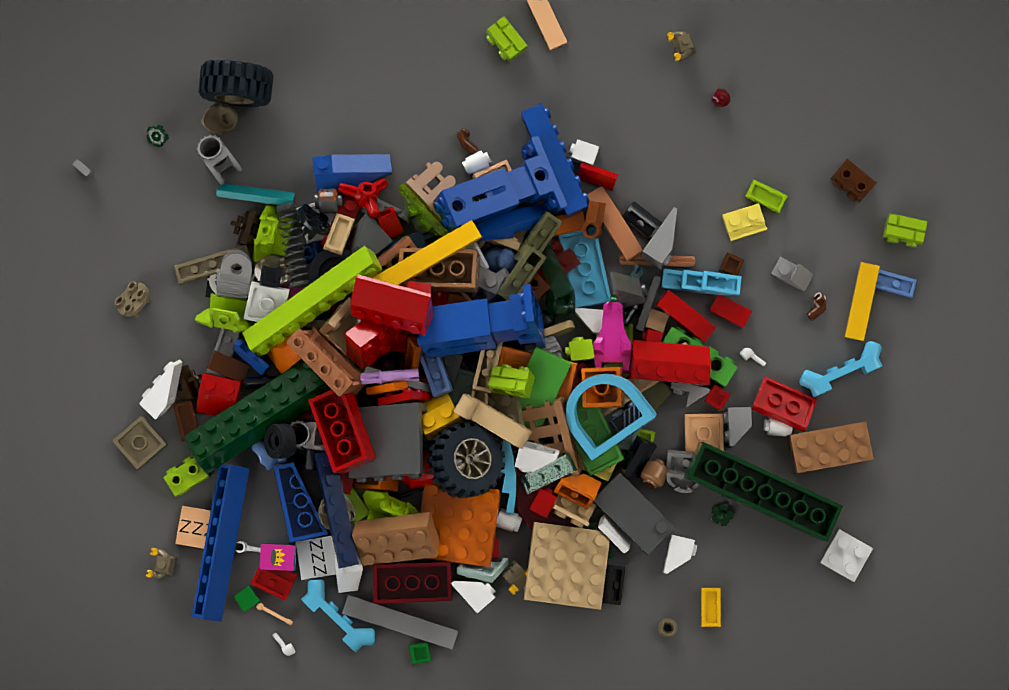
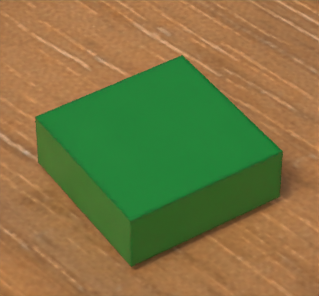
[234,585,260,613]
[409,642,432,665]

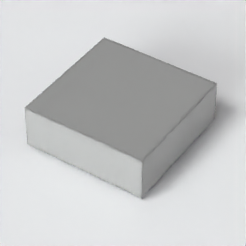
[72,159,94,179]

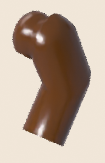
[457,128,478,155]

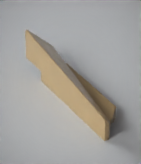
[471,342,503,405]

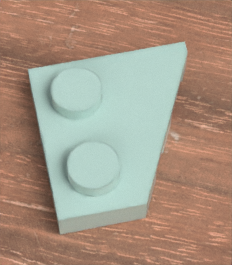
[457,558,508,583]

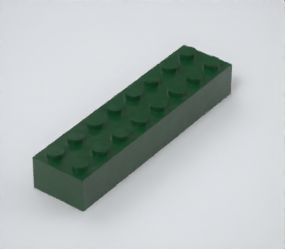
[184,360,332,474]
[683,442,843,542]

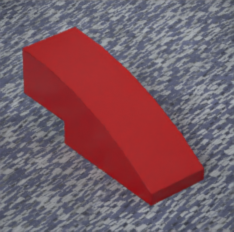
[656,290,716,343]

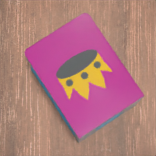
[260,544,297,571]

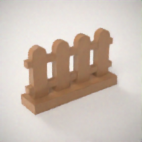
[400,162,456,235]
[522,396,582,479]

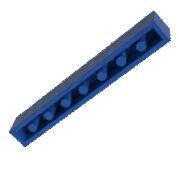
[191,464,249,622]

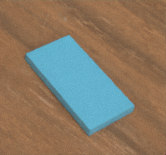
[559,227,611,310]

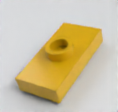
[701,588,721,627]

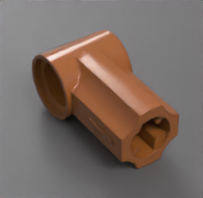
[582,200,606,239]

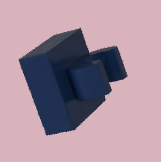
[300,241,322,264]

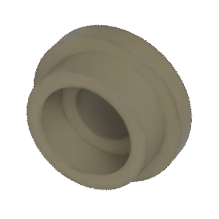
[658,618,677,638]

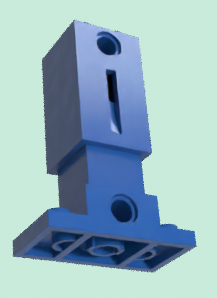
[433,136,568,234]
[417,284,546,358]

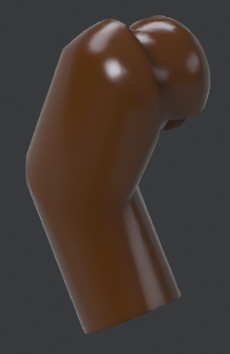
[807,292,826,321]

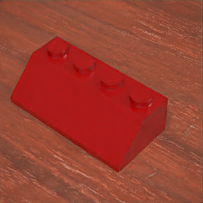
[350,274,433,335]
[629,340,711,385]

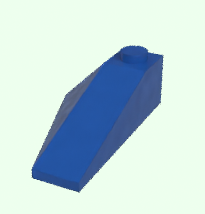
[312,154,392,196]

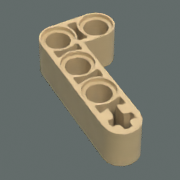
[454,393,532,449]

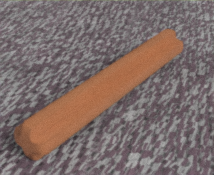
[620,254,695,267]

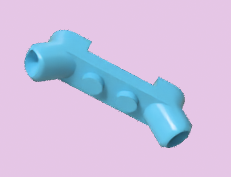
[799,341,883,397]
[301,580,375,653]

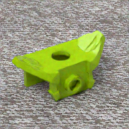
[253,203,295,263]
[195,293,255,332]
[363,490,419,520]

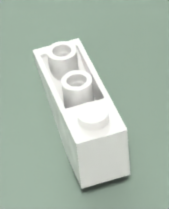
[139,359,182,420]

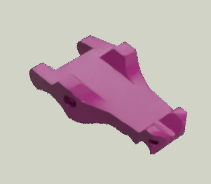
[593,302,632,374]

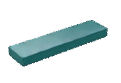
[216,183,295,205]

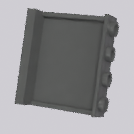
[349,402,428,483]

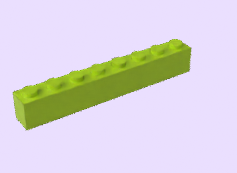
[243,246,383,357]

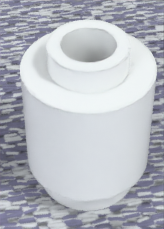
[462,150,492,176]
[763,417,793,437]
[496,508,522,532]

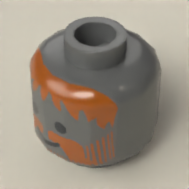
[315,188,342,214]

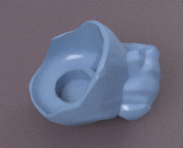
[484,247,517,273]
[252,440,287,471]

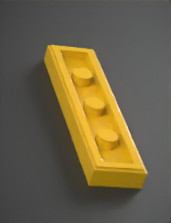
[844,262,880,341]

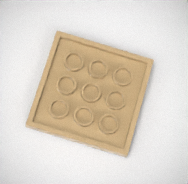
[523,522,610,610]

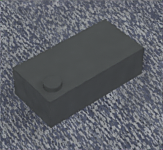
[593,473,675,555]

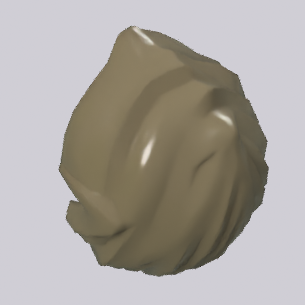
[200,103,239,135]

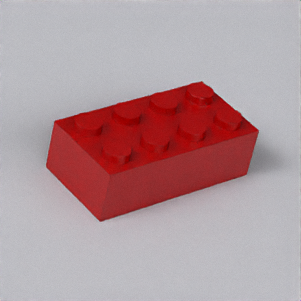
[345,319,411,369]
[308,390,377,474]

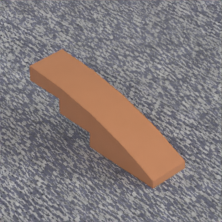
[587,186,643,262]

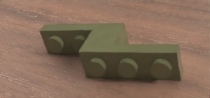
[497,211,563,301]

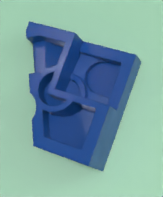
[233,339,272,377]

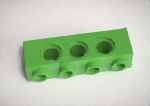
[662,326,738,388]

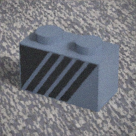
[610,401,656,441]

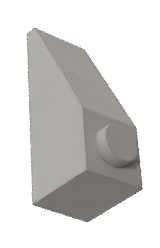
[641,207,677,270]

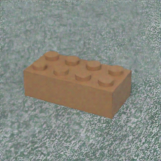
[399,248,480,293]
[787,422,874,474]
[352,512,440,566]

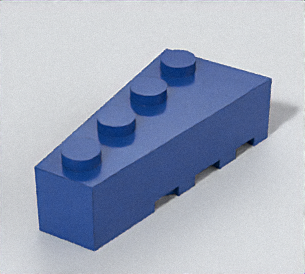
[273,462,328,543]

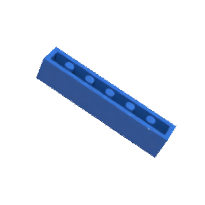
[521,103,589,218]

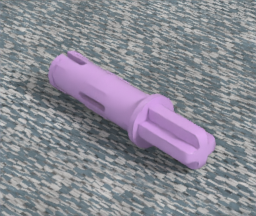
[360,368,419,385]

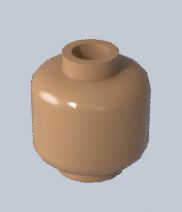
[641,459,669,489]

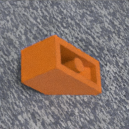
[554,474,601,509]

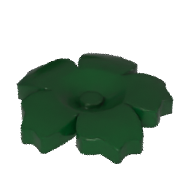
[147,125,169,147]
[711,503,734,527]

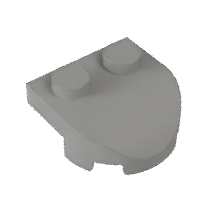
[665,450,699,493]

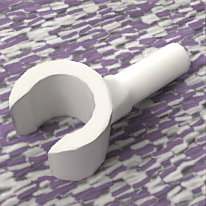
[740,348,766,366]
[235,541,261,553]
[272,633,295,656]

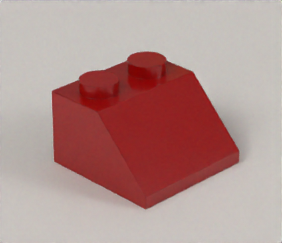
[196,373,243,416]

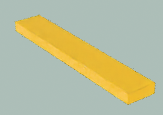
[373,220,482,285]

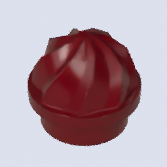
[711,88,730,107]

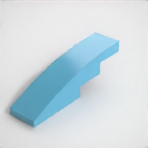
[660,269,742,296]
[500,439,517,514]

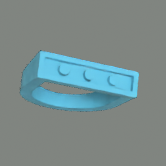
[566,374,657,460]

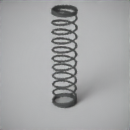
[276,203,310,288]

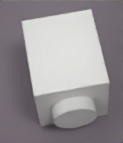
[569,139,599,165]

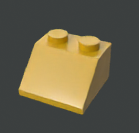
[422,394,463,441]

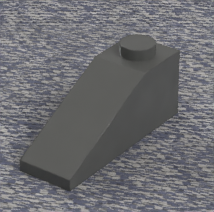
[610,272,648,308]

